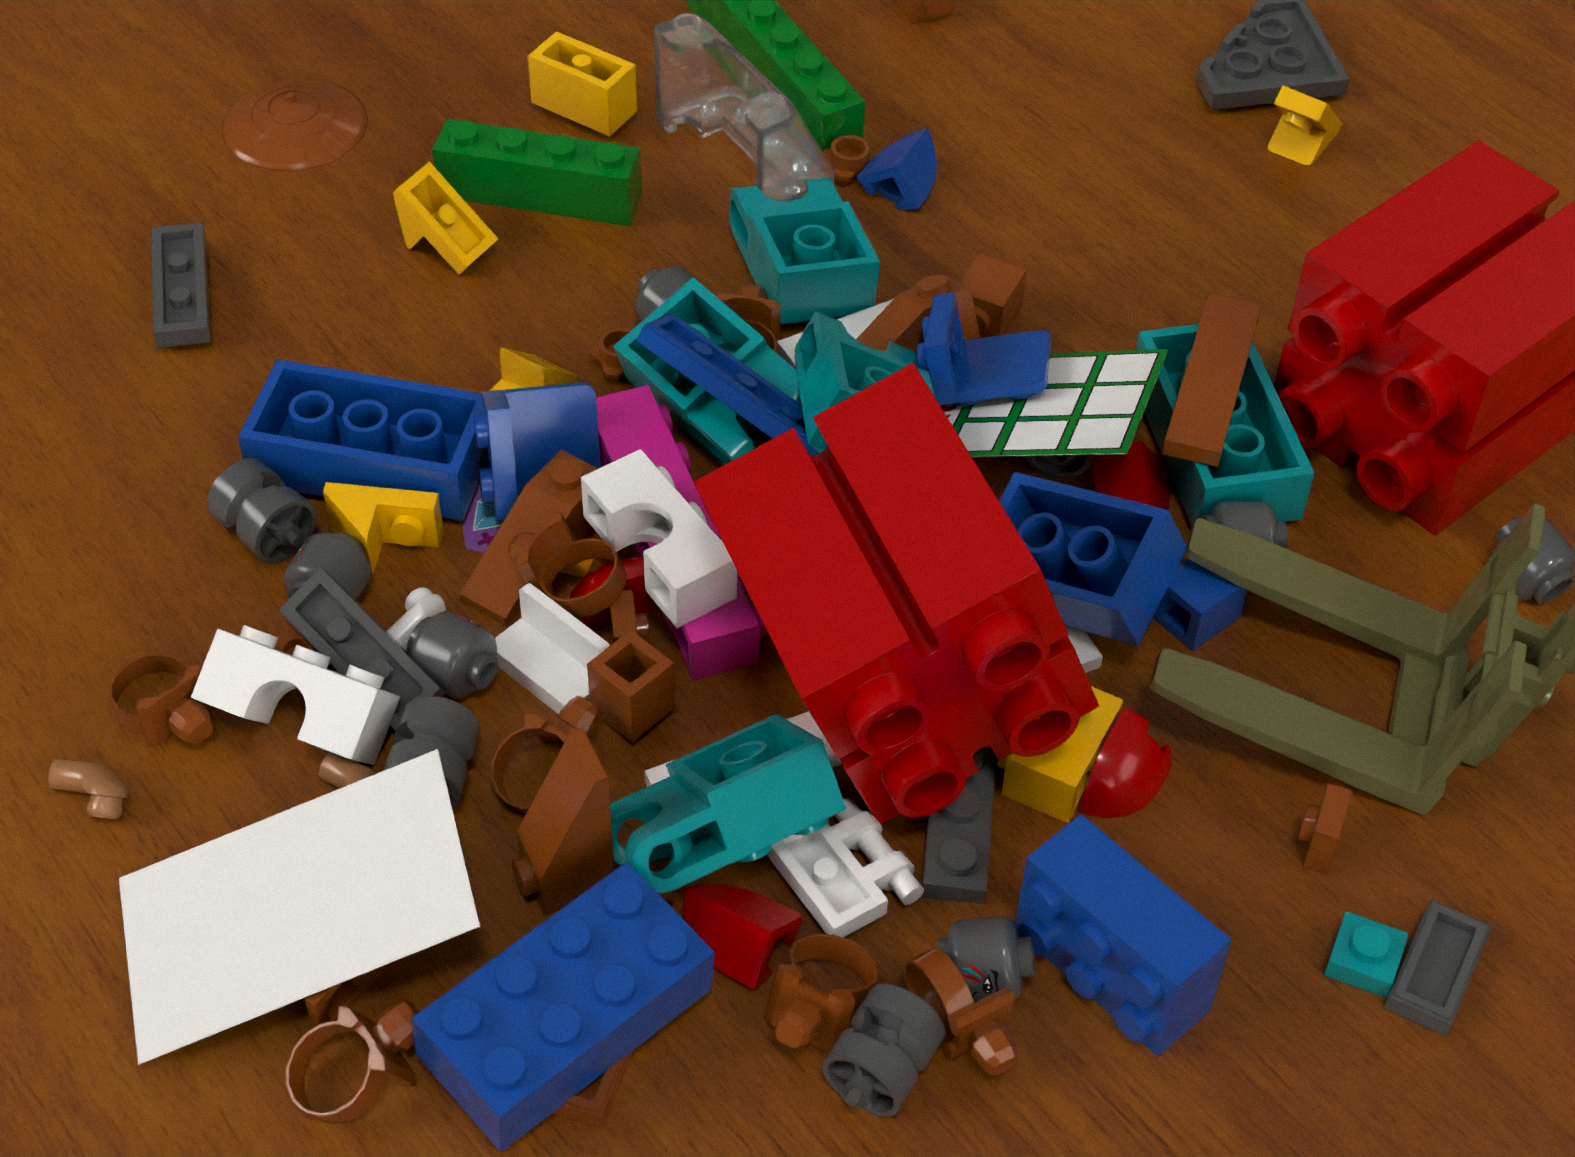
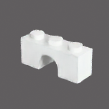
[581,449,737,628]
[191,625,401,765]

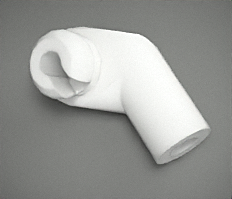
[387,587,446,651]

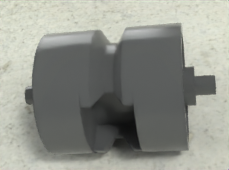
[207,458,317,564]
[822,984,946,1117]

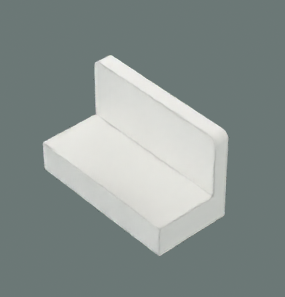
[495,583,610,714]

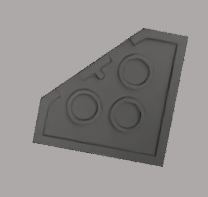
[1196,0,1350,110]

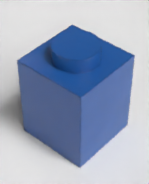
[1153,559,1247,651]

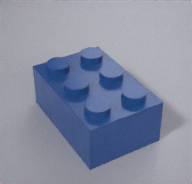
[999,472,1187,646]
[1015,814,1232,1057]

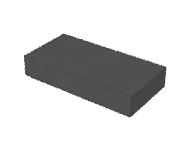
[1384,899,1492,1037]

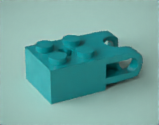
[728,177,880,324]
[613,277,801,466]
[794,311,935,453]
[610,714,846,893]

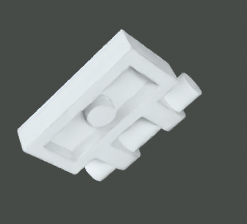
[766,798,924,938]

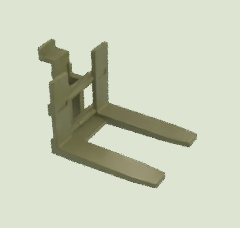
[1149,503,1575,816]

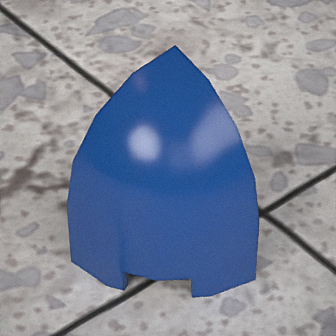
[856,128,937,210]

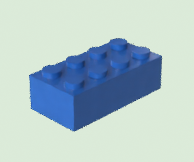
[238,359,487,521]
[412,861,715,1152]

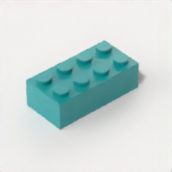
[1135,324,1315,525]

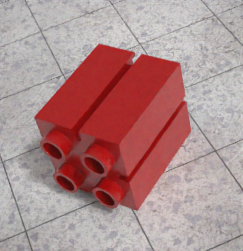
[1274,140,1575,536]
[693,363,1100,824]

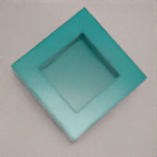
[1324,911,1409,998]

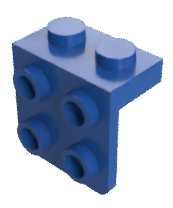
[917,293,1051,407]
[474,382,601,520]

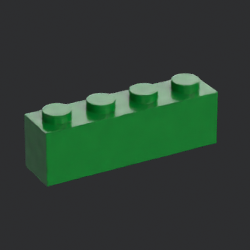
[432,119,642,226]

